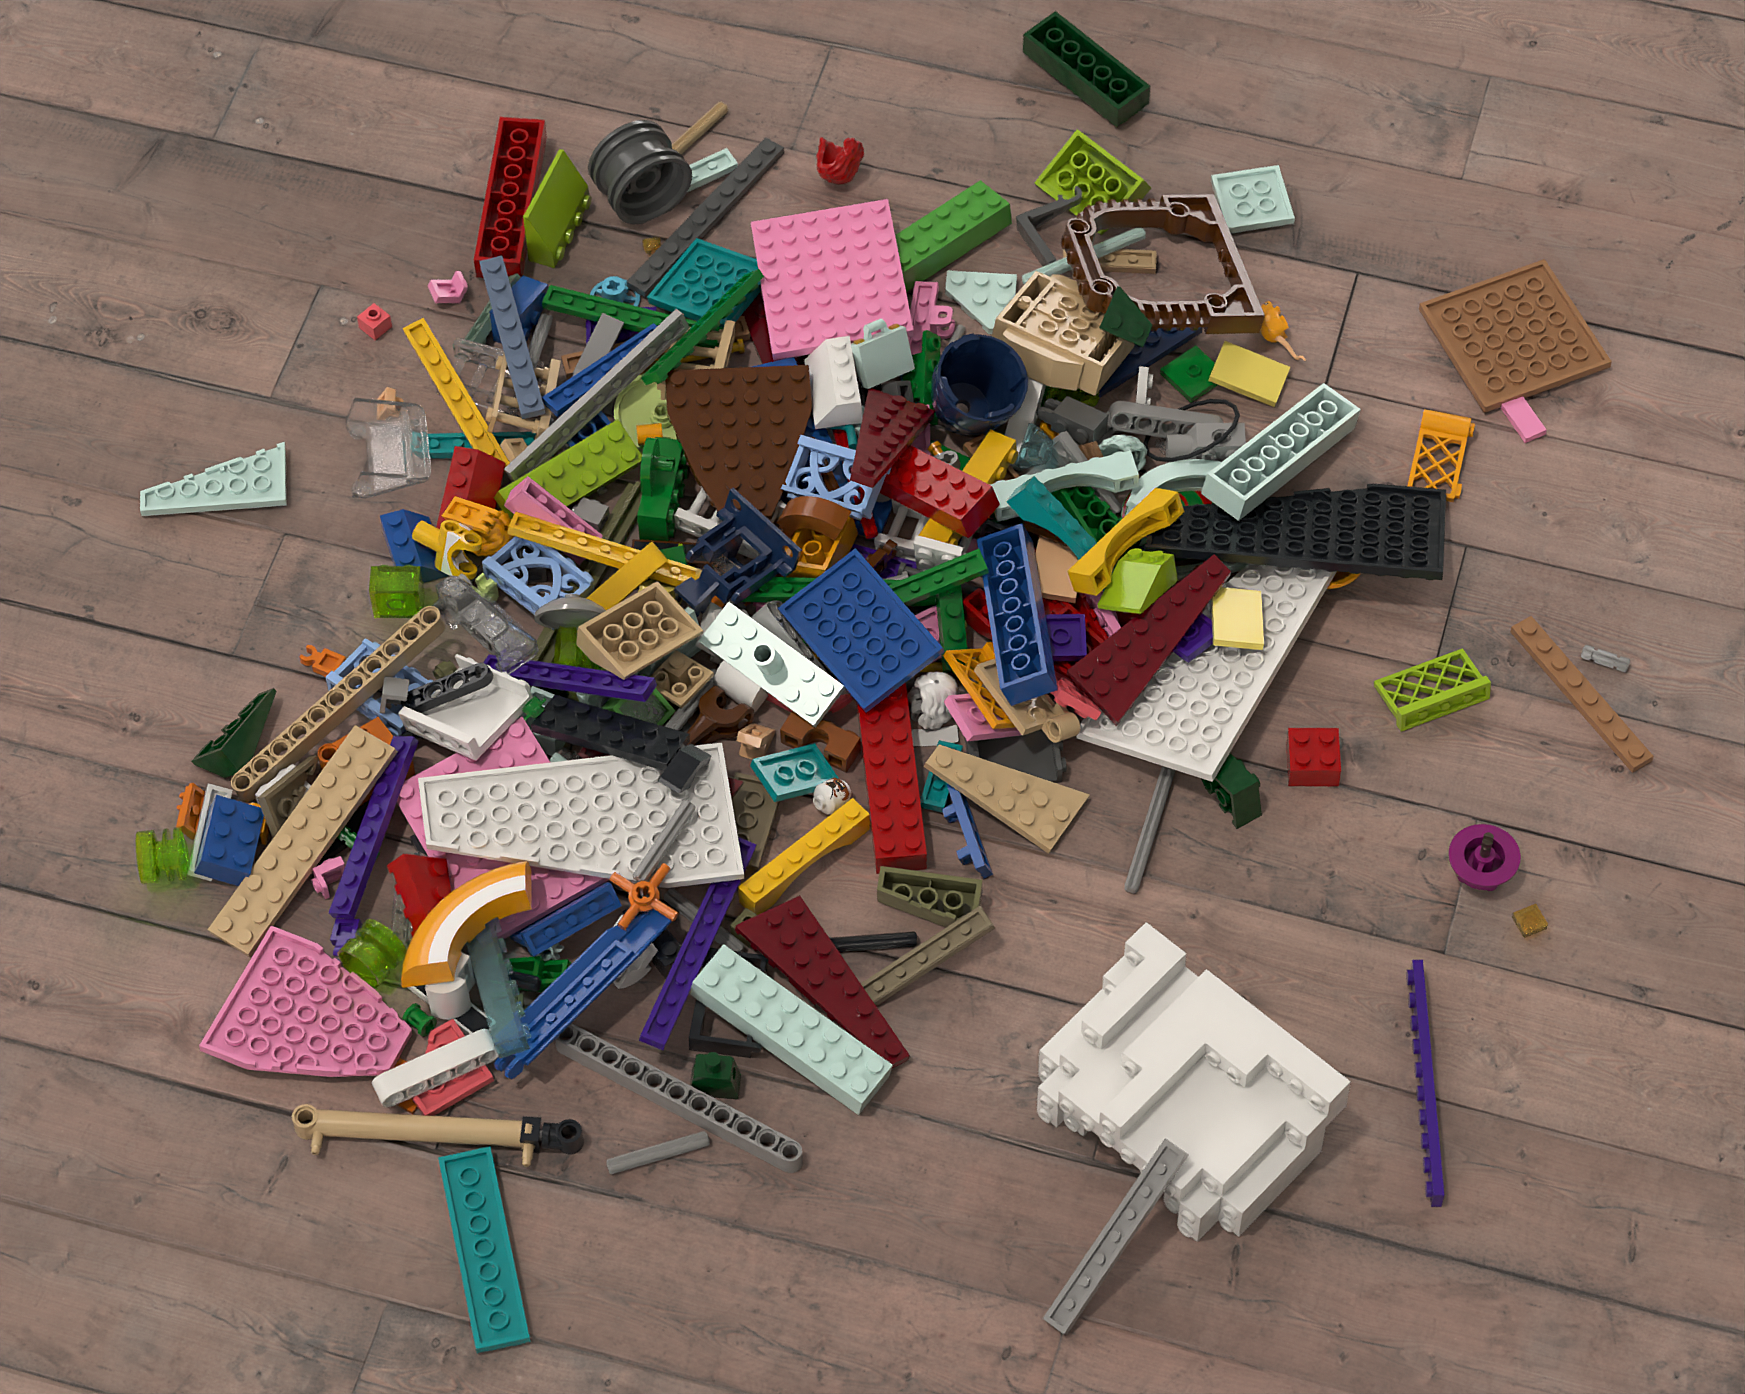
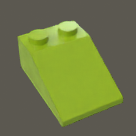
[1097,548,1178,614]

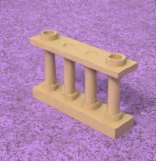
[657,314,735,400]
[485,353,561,440]

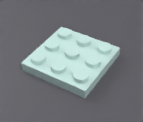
[1211,165,1295,233]

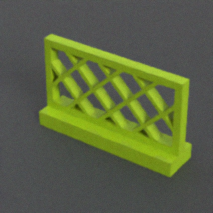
[1374,648,1491,732]

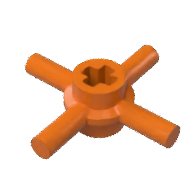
[609,863,679,930]

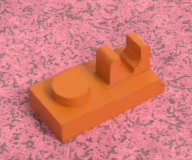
[176,783,205,840]

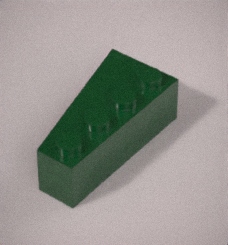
[1201,752,1262,829]

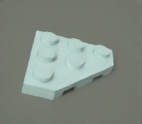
[945,270,1017,334]

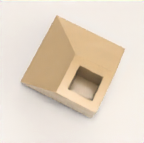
[650,650,714,708]

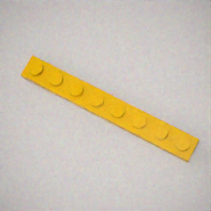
[402,318,510,472]
[507,512,702,587]

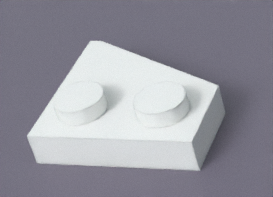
[1136,366,1153,405]

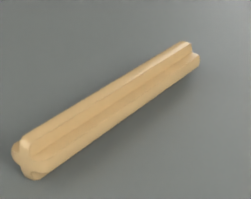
[672,102,728,154]

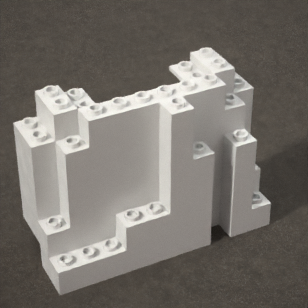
[1037,922,1350,1242]

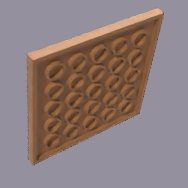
[1419,259,1612,413]

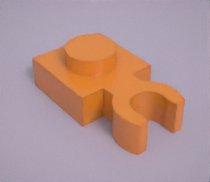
[299,645,346,677]

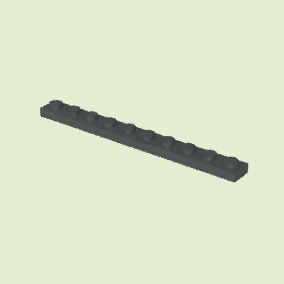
[626,137,784,298]

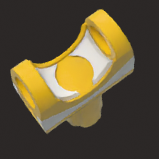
[412,520,482,580]

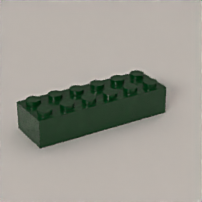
[1023,11,1151,127]

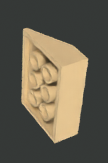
[576,581,703,680]

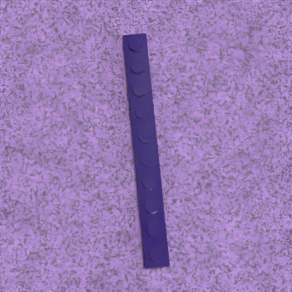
[639,837,757,1050]
[1406,960,1444,1207]

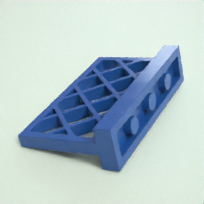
[510,882,622,956]

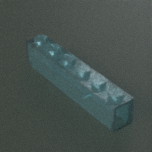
[466,917,532,1059]

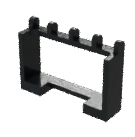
[689,948,774,1058]

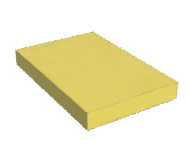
[1208,341,1290,407]
[1211,587,1264,650]

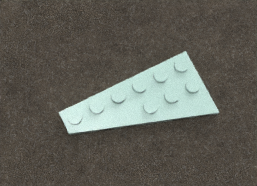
[140,442,287,516]

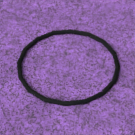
[1143,399,1240,462]

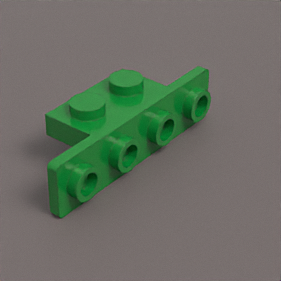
[902,330,941,426]

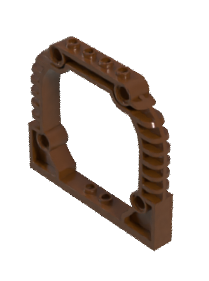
[1061,194,1265,334]

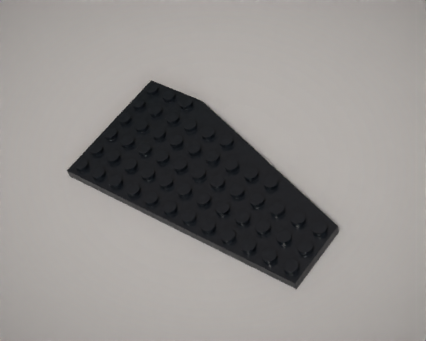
[1146,483,1446,581]

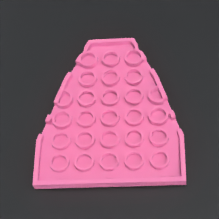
[199,926,412,1077]

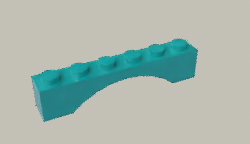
[1006,476,1117,592]

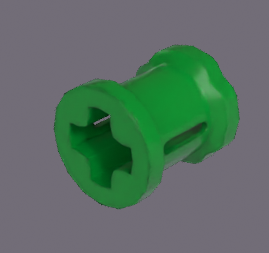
[402,1003,437,1037]

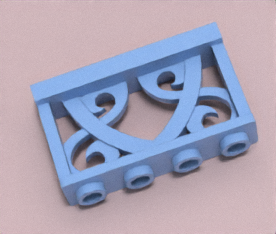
[781,435,892,520]
[482,536,595,630]
[325,638,435,736]

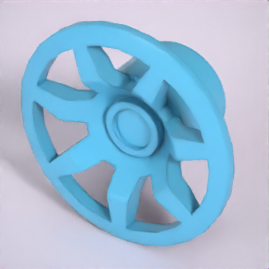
[590,276,640,307]

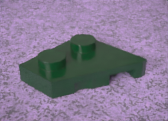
[1099,286,1153,348]

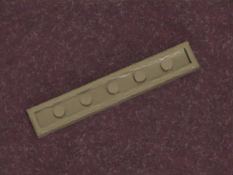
[861,906,995,1006]

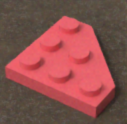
[412,1019,494,1116]

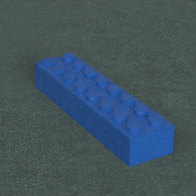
[977,523,1058,706]

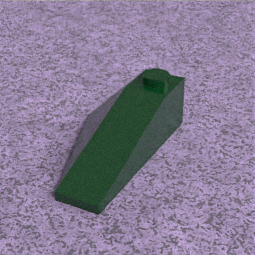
[191,688,277,778]

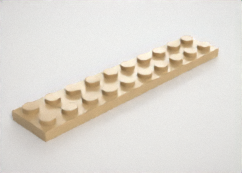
[208,725,398,958]

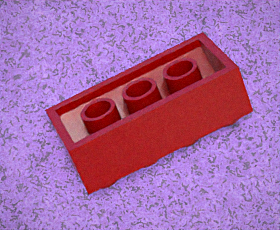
[436,446,506,529]

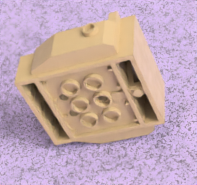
[992,271,1135,396]

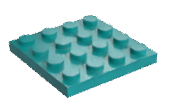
[647,238,762,328]

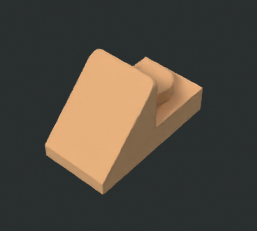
[736,723,775,759]

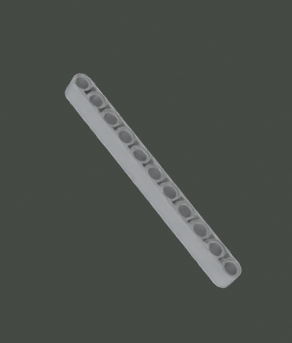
[555,1023,803,1173]

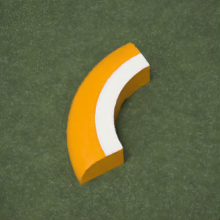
[401,861,532,988]

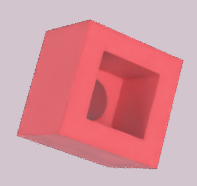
[357,303,392,340]

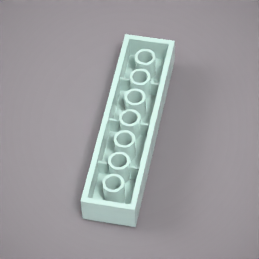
[1201,383,1361,521]
[690,944,892,1115]

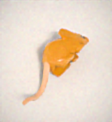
[1261,301,1306,361]

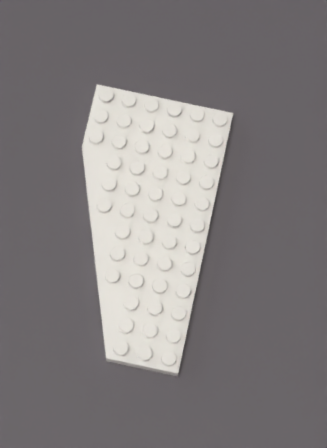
[1076,564,1337,782]
[418,743,744,888]

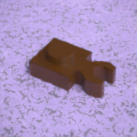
[865,539,898,574]

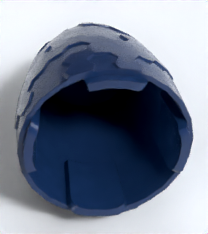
[931,333,1028,436]

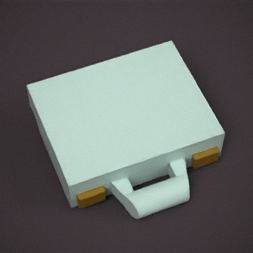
[851,319,915,389]

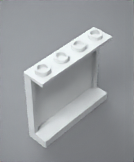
[398,654,533,761]

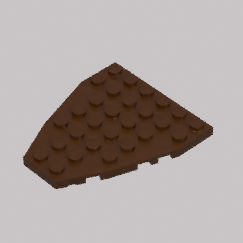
[665,365,812,520]

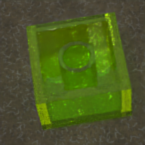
[369,565,425,618]

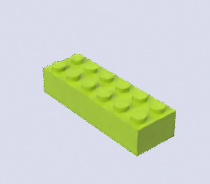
[494,419,642,519]

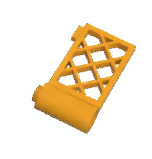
[1407,409,1475,502]

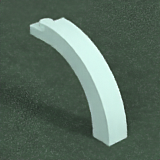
[1125,459,1221,516]

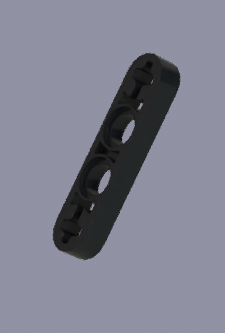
[401,663,493,713]

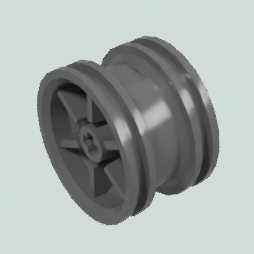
[588,120,692,225]

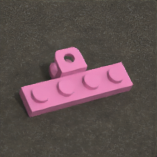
[908,281,955,355]

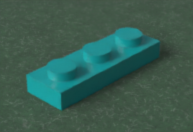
[920,740,963,813]

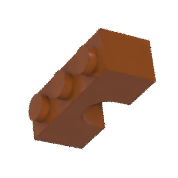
[780,711,861,773]

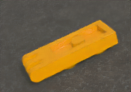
[442,496,501,535]

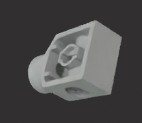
[1166,423,1246,463]

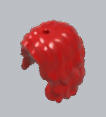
[816,137,864,185]

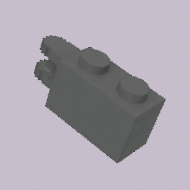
[1036,396,1108,444]

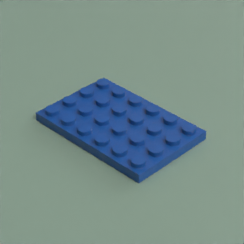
[778,548,945,713]

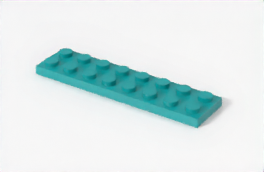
[438,1147,530,1353]

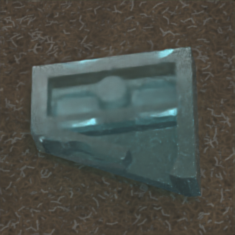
[1015,423,1054,469]

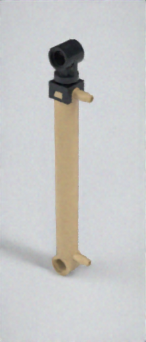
[292,1104,584,1167]

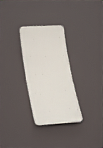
[911,725,959,746]

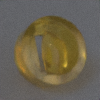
[642,237,661,255]

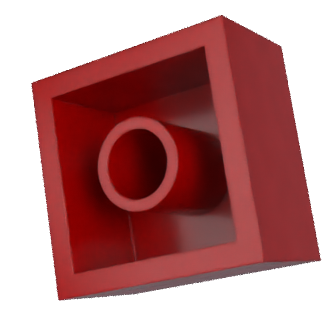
[1286,728,1341,787]

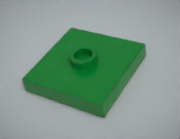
[1160,345,1218,403]

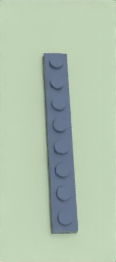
[479,256,546,420]

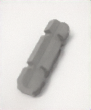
[1581,645,1630,672]

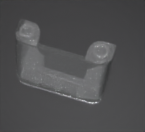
[435,576,539,674]

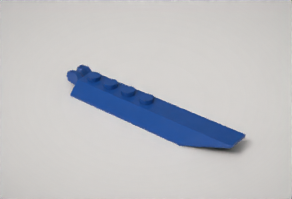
[494,909,672,1080]

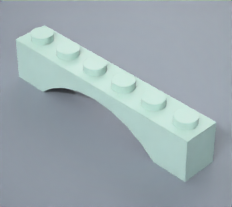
[991,450,1139,522]

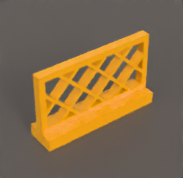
[943,642,1015,729]

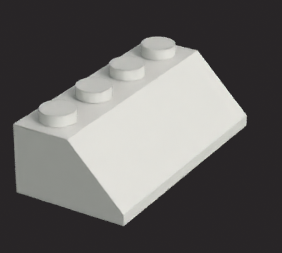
[804,336,863,429]

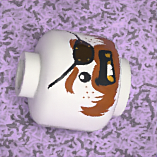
[813,778,851,815]

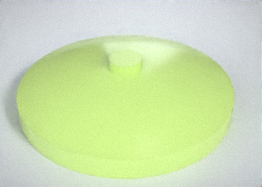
[614,373,677,453]

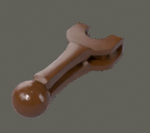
[687,686,754,746]

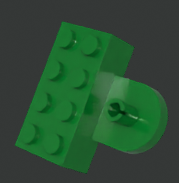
[637,437,690,541]

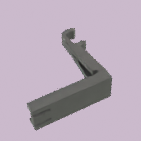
[1016,186,1082,267]

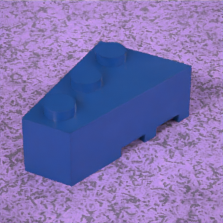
[489,276,549,343]

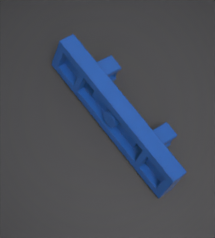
[942,784,993,879]

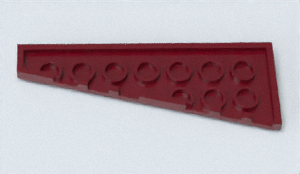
[850,388,935,488]
[1067,554,1231,726]
[735,896,910,1068]

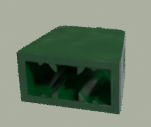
[690,1052,741,1100]

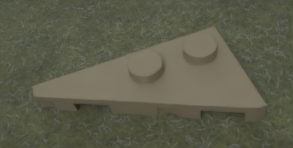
[257,755,319,838]

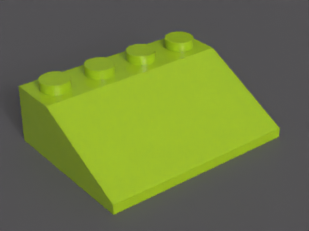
[1035,129,1151,235]
[523,149,592,268]

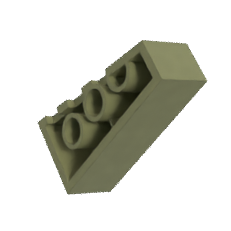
[877,866,983,927]

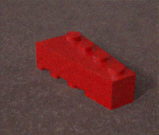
[387,854,451,937]

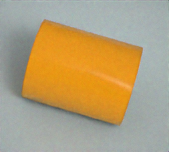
[636,423,663,445]

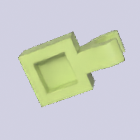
[475,573,499,607]

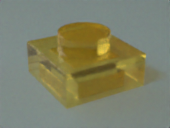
[1512,904,1548,938]

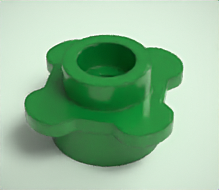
[522,696,547,721]

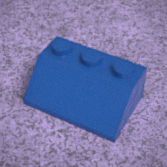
[380,509,448,589]

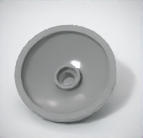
[534,594,606,630]

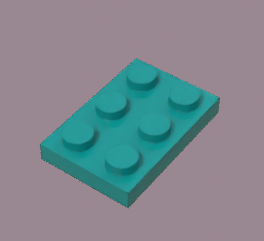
[750,743,839,802]

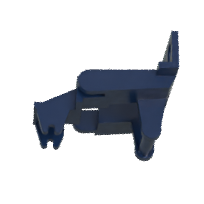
[674,488,802,617]

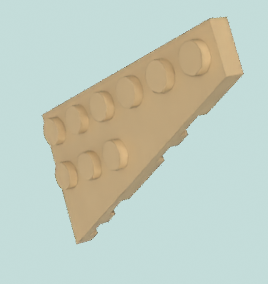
[924,744,1090,854]

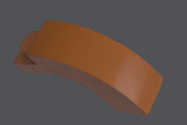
[777,496,852,541]

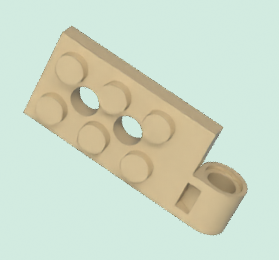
[974,659,1080,743]

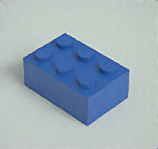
[194,795,264,886]

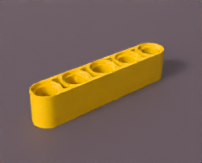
[570,542,668,638]

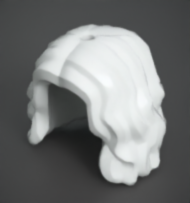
[910,671,960,730]

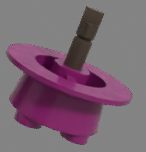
[1448,824,1521,891]

